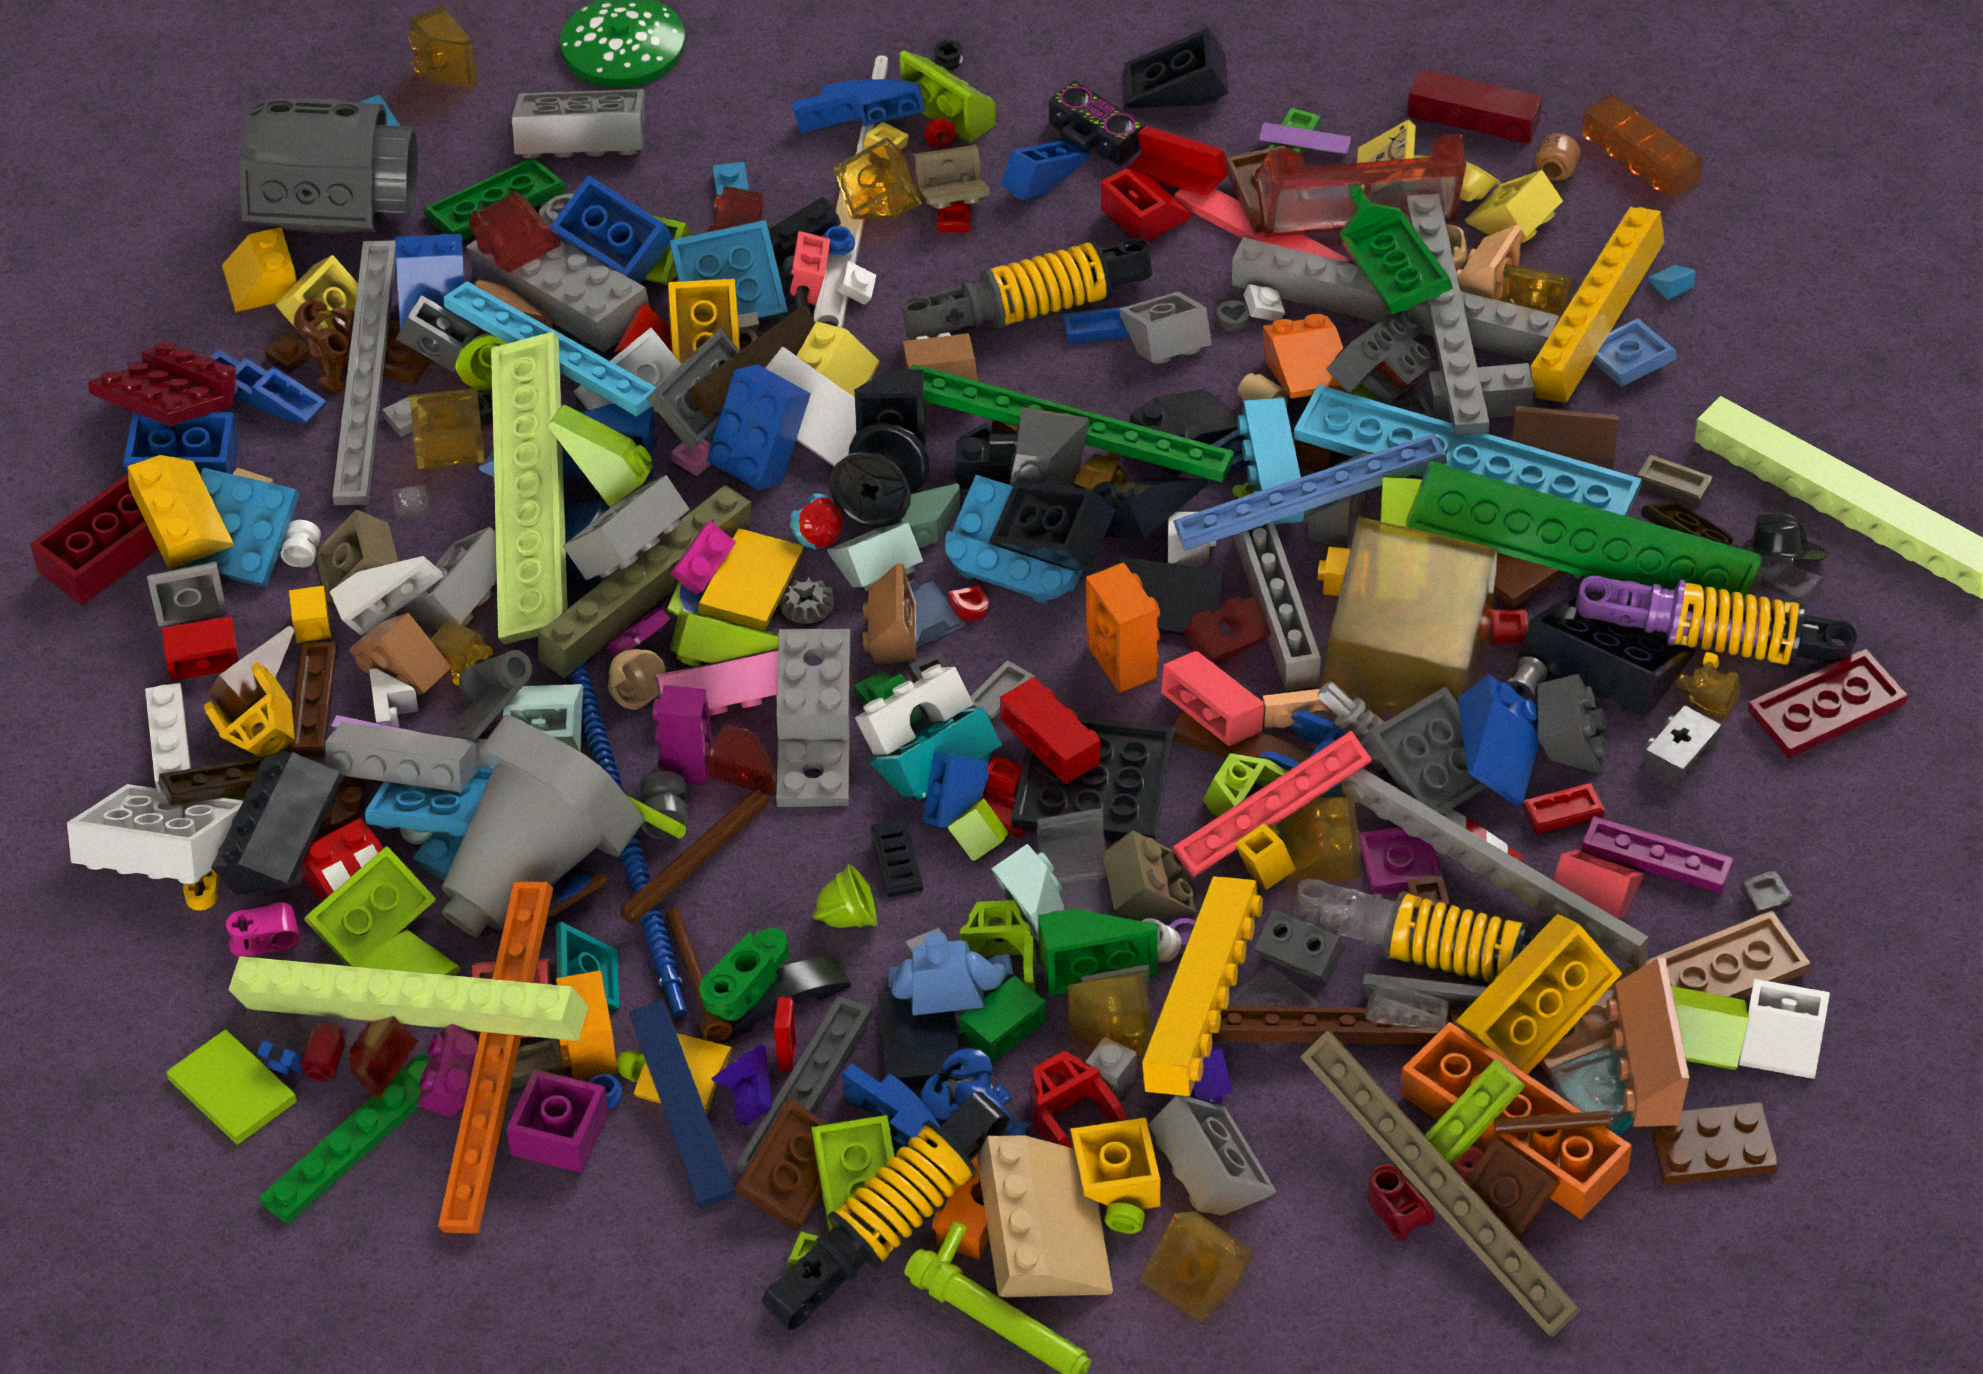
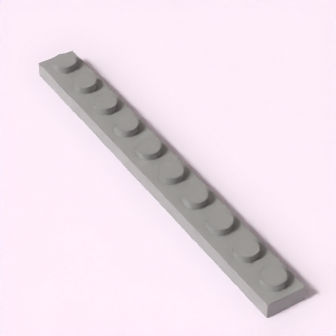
[1406,194,1489,435]
[332,241,396,505]
[1342,768,1649,969]

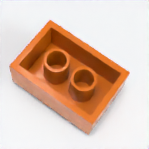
[1086,562,1160,693]

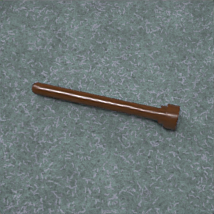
[666,908,732,1043]

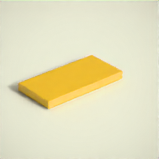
[698,528,804,631]

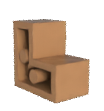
[349,613,451,696]

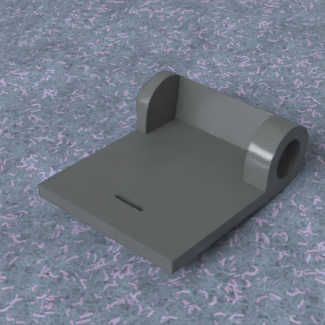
[442,650,532,741]

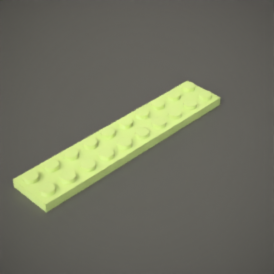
[491,332,568,645]

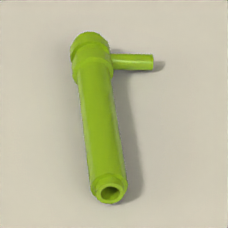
[905,1221,1091,1374]

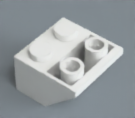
[1739,979,1830,1079]

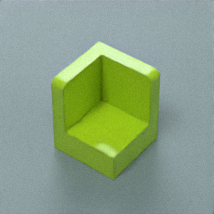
[947,798,1008,861]

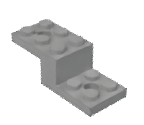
[776,629,850,807]

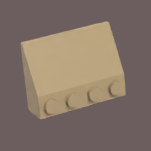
[977,1135,1113,1297]

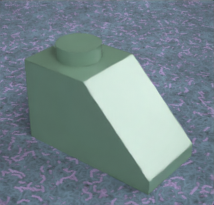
[895,483,960,548]

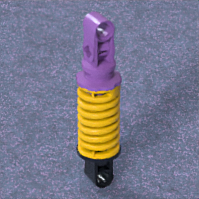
[1575,575,1857,668]

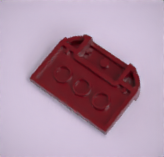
[88,342,237,426]

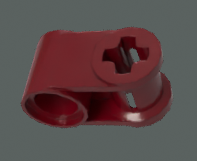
[1368,1164,1435,1241]

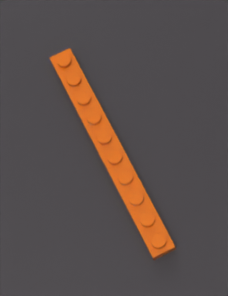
[438,882,553,1233]

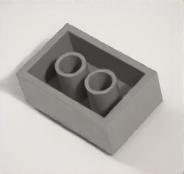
[563,475,689,580]

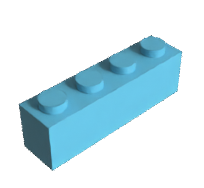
[1237,398,1304,524]

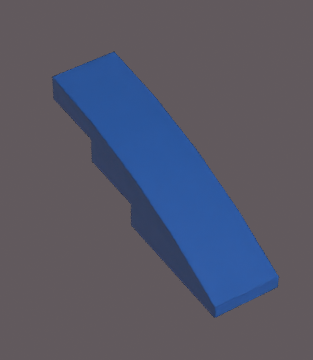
[210,349,327,425]

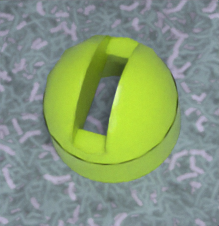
[616,1050,646,1082]

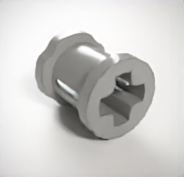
[1506,656,1548,701]

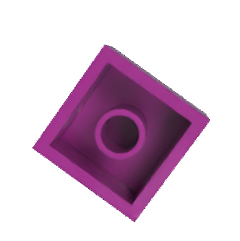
[507,1069,609,1173]

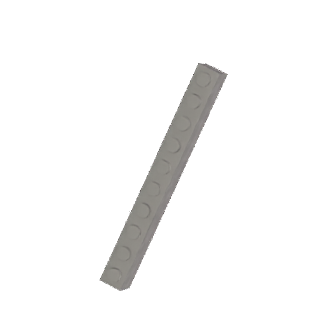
[1232,237,1559,362]

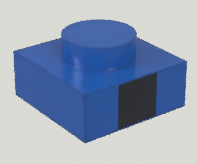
[257,1040,304,1076]

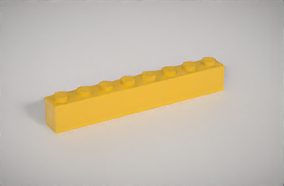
[1530,207,1665,403]
[1142,876,1263,1096]

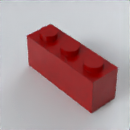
[1000,677,1101,784]

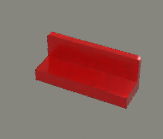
[1128,126,1228,196]

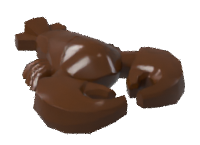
[294,299,355,394]

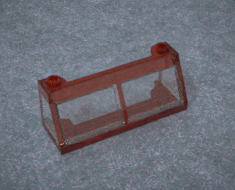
[1255,134,1466,237]

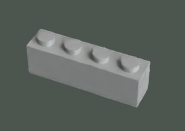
[325,722,477,792]

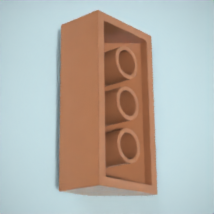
[1606,958,1689,1127]

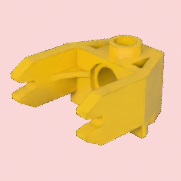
[204,661,295,757]

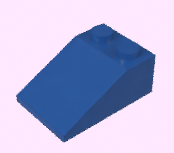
[562,403,658,478]
[1458,674,1540,807]

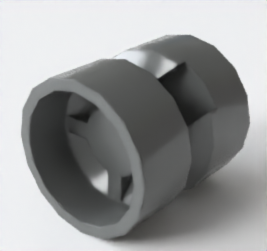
[640,771,688,839]

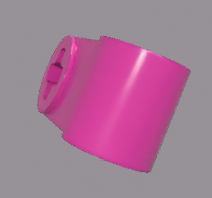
[226,902,300,957]

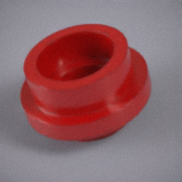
[924,117,956,149]

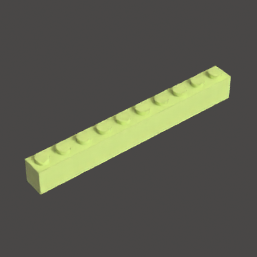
[1695,396,1983,599]
[228,956,589,1041]

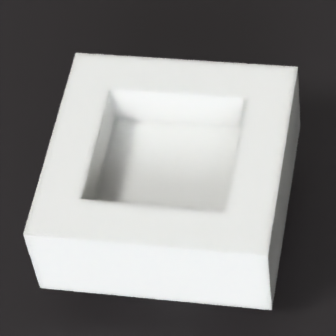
[837,261,876,305]
[1243,284,1285,321]

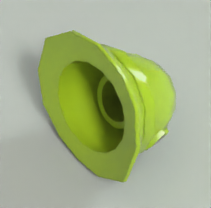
[454,332,508,390]
[812,864,877,928]

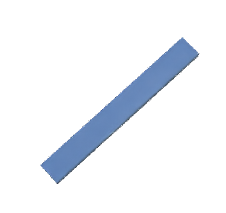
[1173,433,1447,551]

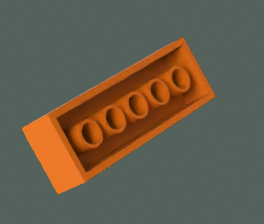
[1400,1022,1632,1220]

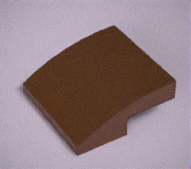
[1479,552,1564,608]

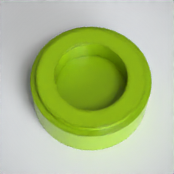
[1104,1202,1145,1234]

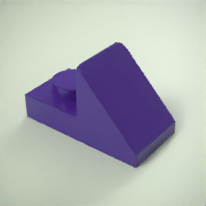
[711,1044,772,1126]

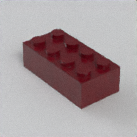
[30,473,159,605]

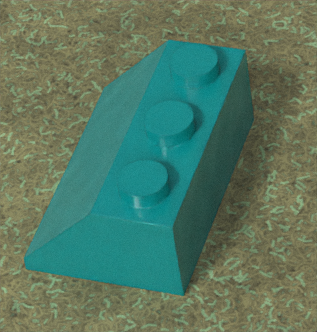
[869,707,1002,800]

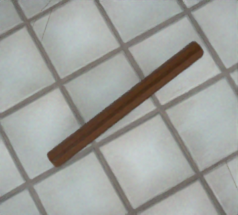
[620,789,768,924]

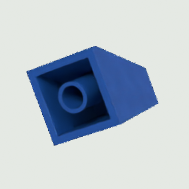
[395,234,467,330]

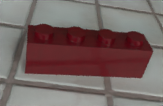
[1407,69,1542,143]

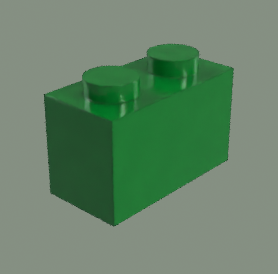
[960,975,1046,1064]

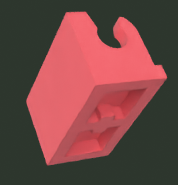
[790,231,830,305]

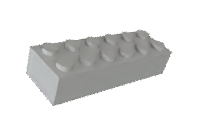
[466,213,650,353]

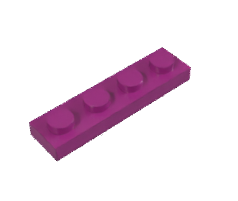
[1581,816,1734,894]

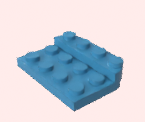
[945,475,1083,603]

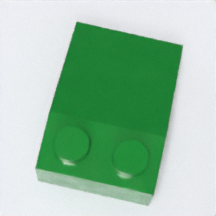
[1038,909,1158,996]

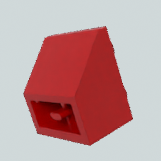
[1101,168,1192,241]

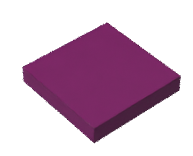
[1356,827,1442,896]

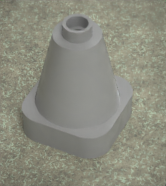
[441,715,645,938]

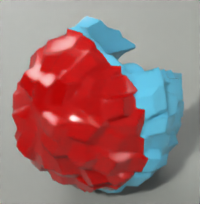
[789,494,843,549]

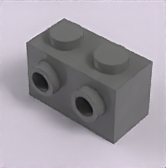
[1254,909,1345,985]

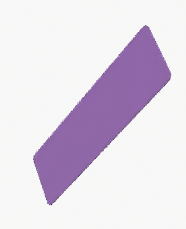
[1259,123,1351,154]

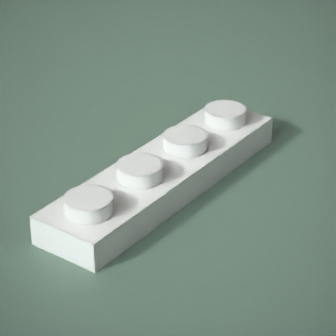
[145,683,191,792]

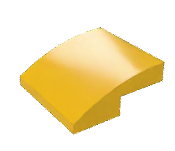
[634,1033,732,1115]

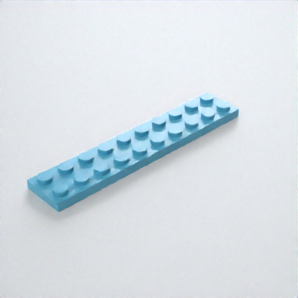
[1294,384,1642,516]

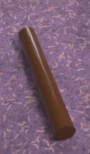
[1494,1110,1611,1134]

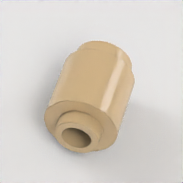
[1237,373,1289,408]

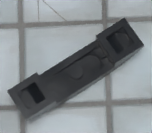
[718,957,851,1044]

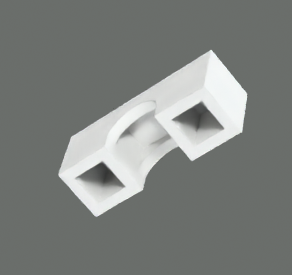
[855,664,973,755]

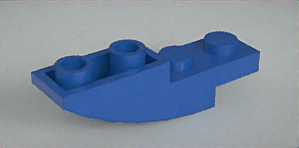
[792,79,925,133]
[842,1063,950,1180]

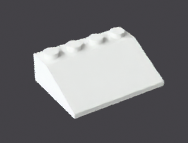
[67,784,243,884]

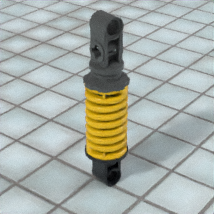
[902,238,1152,340]

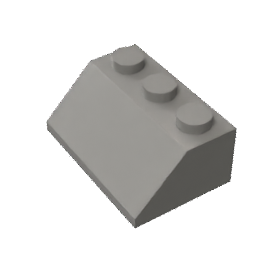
[397,526,497,632]
[1148,1095,1277,1216]

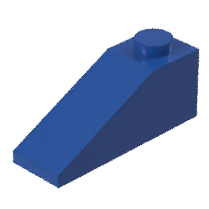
[1001,140,1091,200]

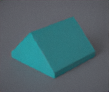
[556,922,619,1012]

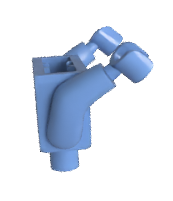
[888,932,1014,1015]

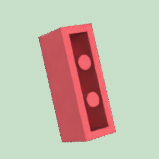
[1161,650,1265,746]

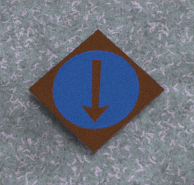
[545,867,608,927]

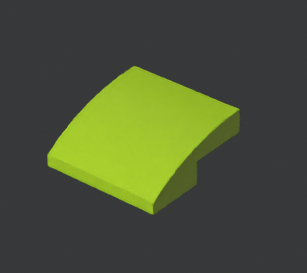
[358,929,461,976]

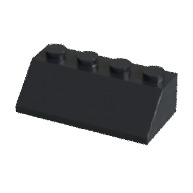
[211,753,344,895]

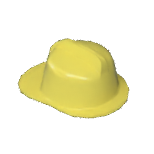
[1446,149,1501,202]

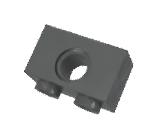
[396,295,479,373]

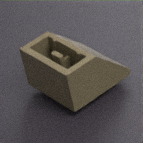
[1102,830,1196,921]

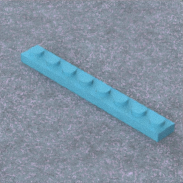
[443,281,656,416]

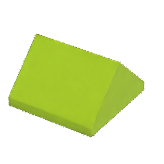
[1671,986,1749,1070]

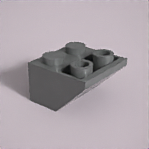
[1538,674,1608,773]

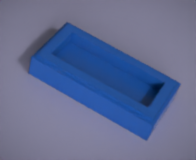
[1062,306,1130,345]

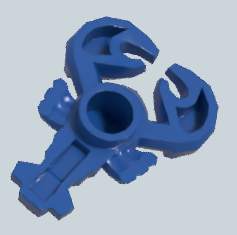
[920,1048,1030,1136]

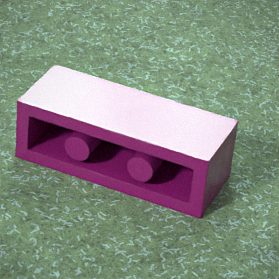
[653,685,714,785]

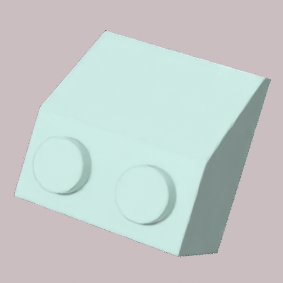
[827,523,923,591]
[992,844,1064,944]

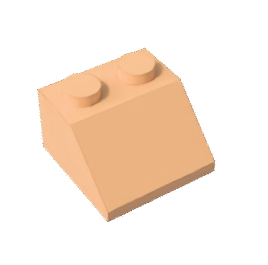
[1456,225,1522,301]

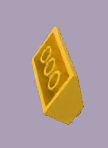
[1455,913,1622,1075]

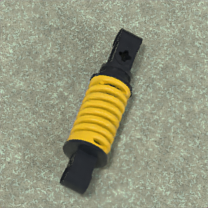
[762,1091,1010,1330]

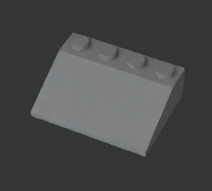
[512,89,645,158]

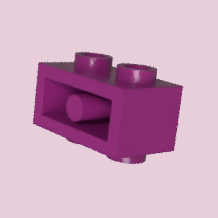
[417,1024,480,1118]

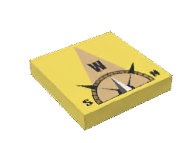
[1356,119,1416,196]

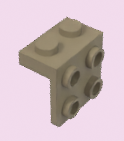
[913,145,990,208]

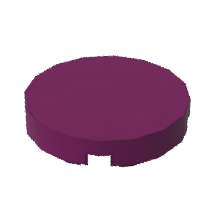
[606,608,670,658]

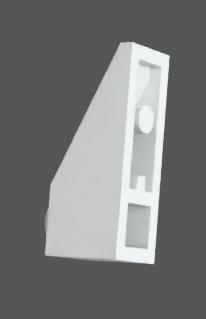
[330,556,444,635]

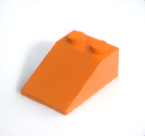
[1263,314,1346,399]

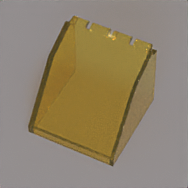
[1322,517,1498,716]

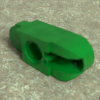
[699,928,789,1020]

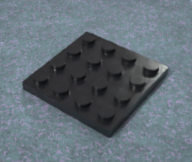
[1011,716,1175,841]

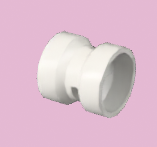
[280,520,321,568]
[1142,918,1181,963]

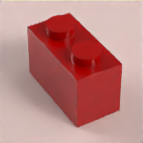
[162,616,239,681]

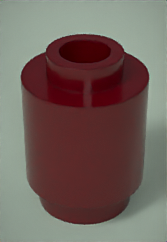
[300,1022,346,1081]

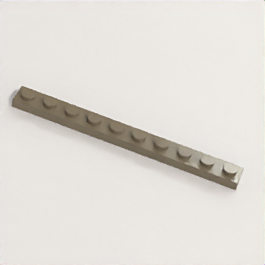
[1300,1031,1581,1337]

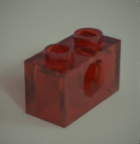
[1183,596,1271,663]

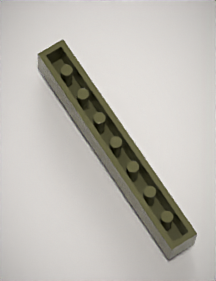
[538,485,751,678]

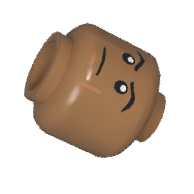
[1535,133,1580,181]

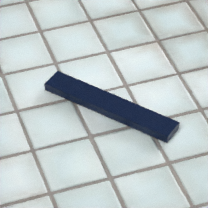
[628,999,736,1208]

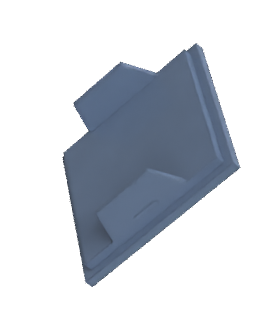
[909,579,967,648]

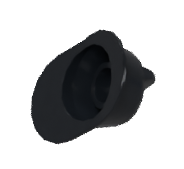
[1743,513,1827,561]

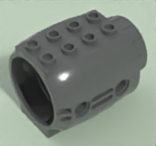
[239,97,418,234]

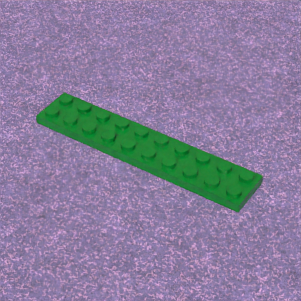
[1406,461,1762,598]

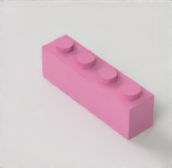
[654,649,779,715]

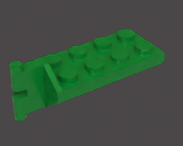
[1339,183,1453,315]

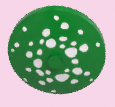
[560,0,685,88]

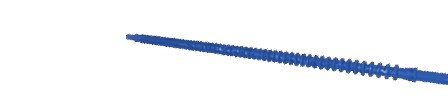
[567,601,687,1019]

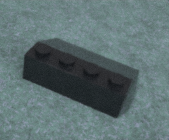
[1518,594,1696,714]

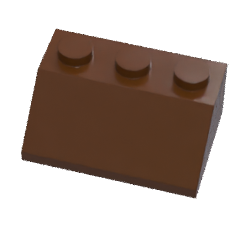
[1512,406,1619,470]

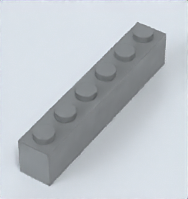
[1234,521,1321,692]

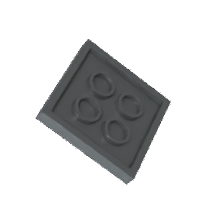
[1364,686,1488,815]

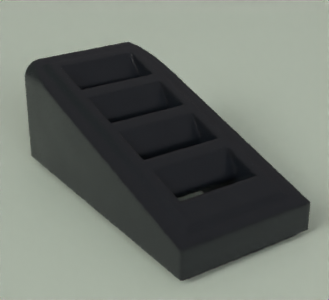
[871,819,923,897]

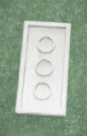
[766,346,856,467]

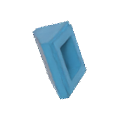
[1648,265,1696,300]

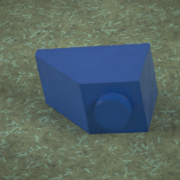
[922,751,989,828]

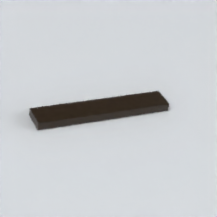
[687,305,816,418]

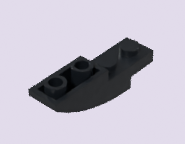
[767,197,841,267]

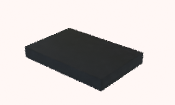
[1120,557,1224,640]
[877,992,962,1085]

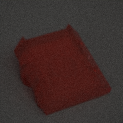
[468,190,561,273]

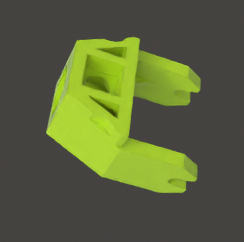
[1202,753,1288,836]
[960,900,1037,992]

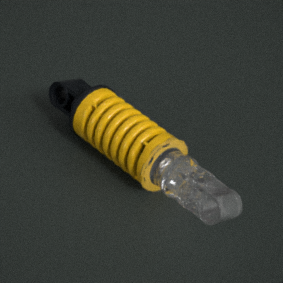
[1294,879,1535,984]

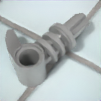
[1318,682,1385,771]

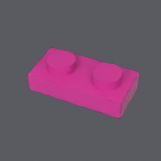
[670,520,736,596]

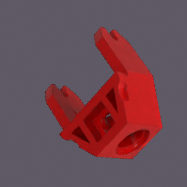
[1029,1051,1128,1148]

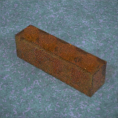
[1582,93,1703,200]

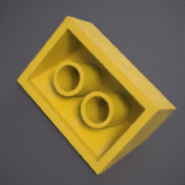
[128,455,234,570]

